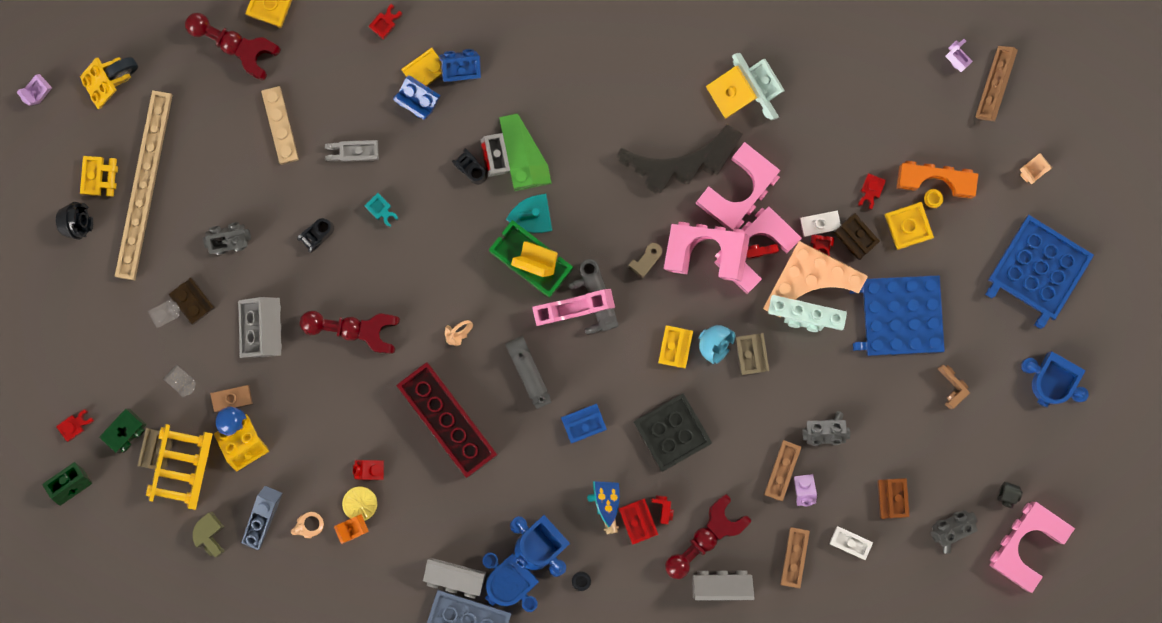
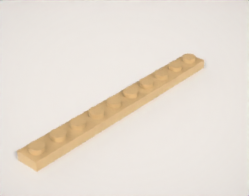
[115,90,173,281]

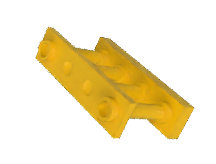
[146,424,213,510]

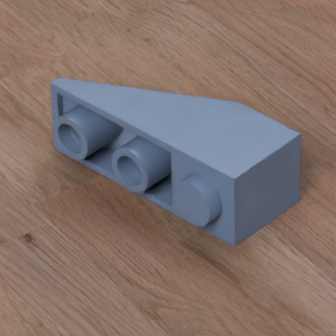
[241,486,282,550]

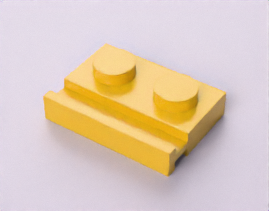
[401,48,442,86]
[658,325,693,369]

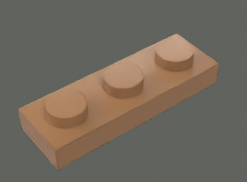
[764,440,801,501]
[780,527,810,588]

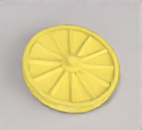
[342,486,377,521]

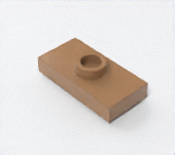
[210,385,253,412]

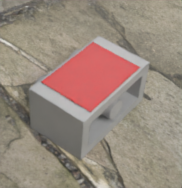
[480,133,510,177]

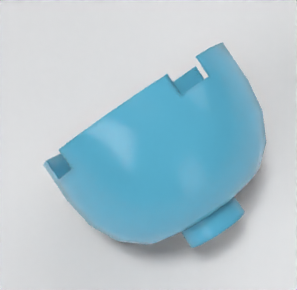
[699,325,736,364]

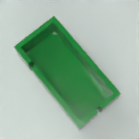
[489,220,573,299]

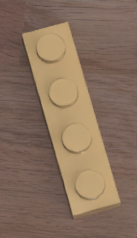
[261,86,299,165]

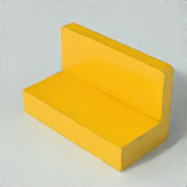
[511,241,558,277]

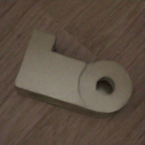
[628,243,662,279]

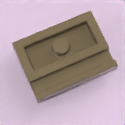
[735,333,770,375]
[137,428,174,470]

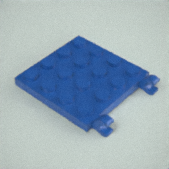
[985,215,1094,329]
[850,275,945,356]

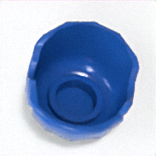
[215,406,246,436]

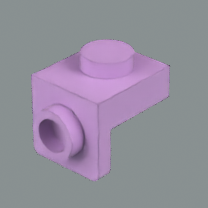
[946,39,973,72]
[17,74,52,106]
[794,474,817,507]

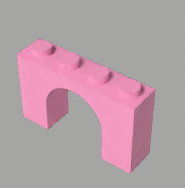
[696,142,781,231]
[714,207,802,294]
[664,222,750,282]
[989,502,1075,593]

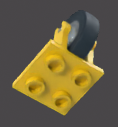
[80,57,138,109]

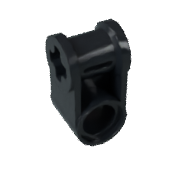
[451,148,487,185]
[297,218,334,253]

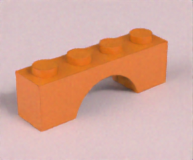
[897,161,978,199]

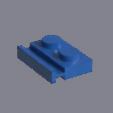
[561,404,607,444]

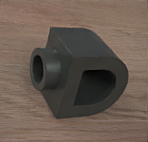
[997,481,1023,508]

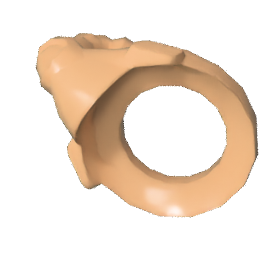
[444,320,473,346]
[291,512,324,539]

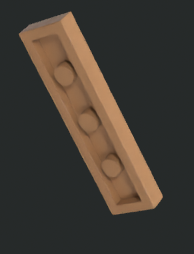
[975,46,1018,121]

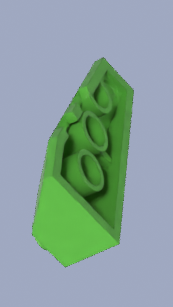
[499,114,552,191]

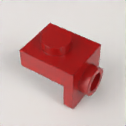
[353,460,384,480]
[651,495,674,524]

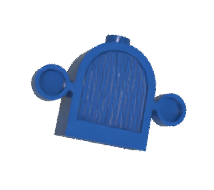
[1021,351,1089,408]
[510,515,570,577]
[482,553,539,612]

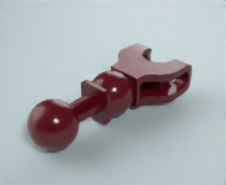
[185,13,281,81]
[300,311,400,354]
[665,494,751,579]

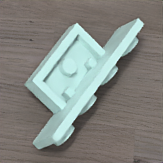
[732,53,785,120]
[768,295,847,332]

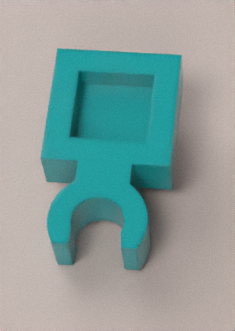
[364,193,399,227]

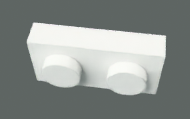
[829,526,873,560]

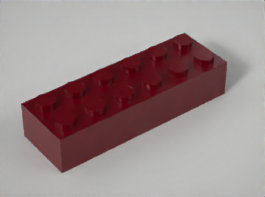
[396,362,498,478]

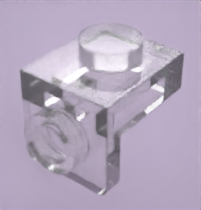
[148,299,180,328]
[163,365,196,398]

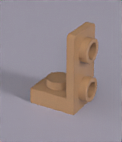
[938,365,970,409]

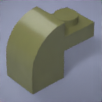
[193,512,225,557]

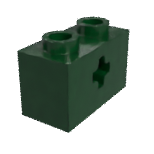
[99,409,147,453]
[42,462,92,506]

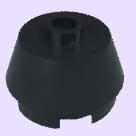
[56,202,93,240]

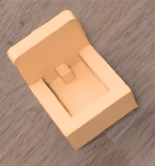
[1020,153,1052,184]

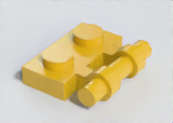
[80,156,118,197]

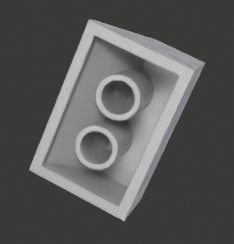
[238,297,282,358]
[423,558,486,598]
[693,570,754,600]

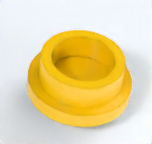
[924,189,943,208]

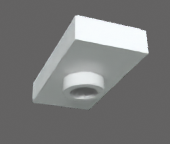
[800,210,841,237]

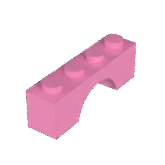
[532,289,615,326]

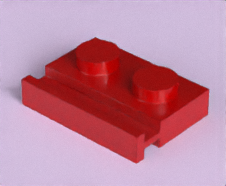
[618,498,659,545]

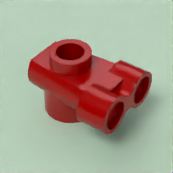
[810,235,834,256]

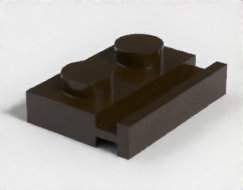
[834,213,880,260]
[169,277,215,325]

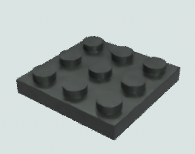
[633,393,712,472]

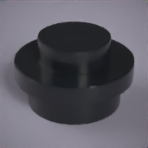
[572,572,591,591]

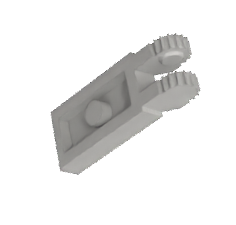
[325,140,379,162]

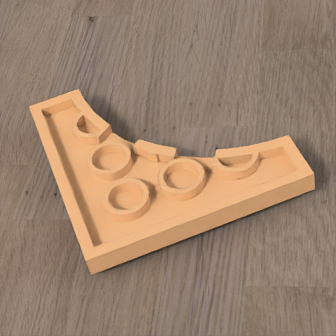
[763,241,868,317]

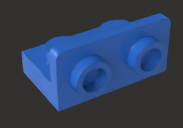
[439,49,481,82]
[393,75,441,120]

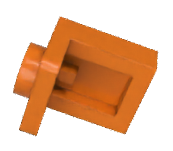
[334,514,369,544]

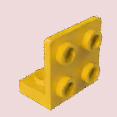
[214,414,269,472]

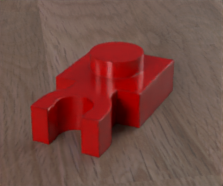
[369,4,403,40]
[858,173,886,210]
[746,244,779,260]
[56,409,94,442]

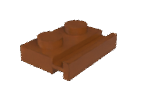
[878,478,910,519]

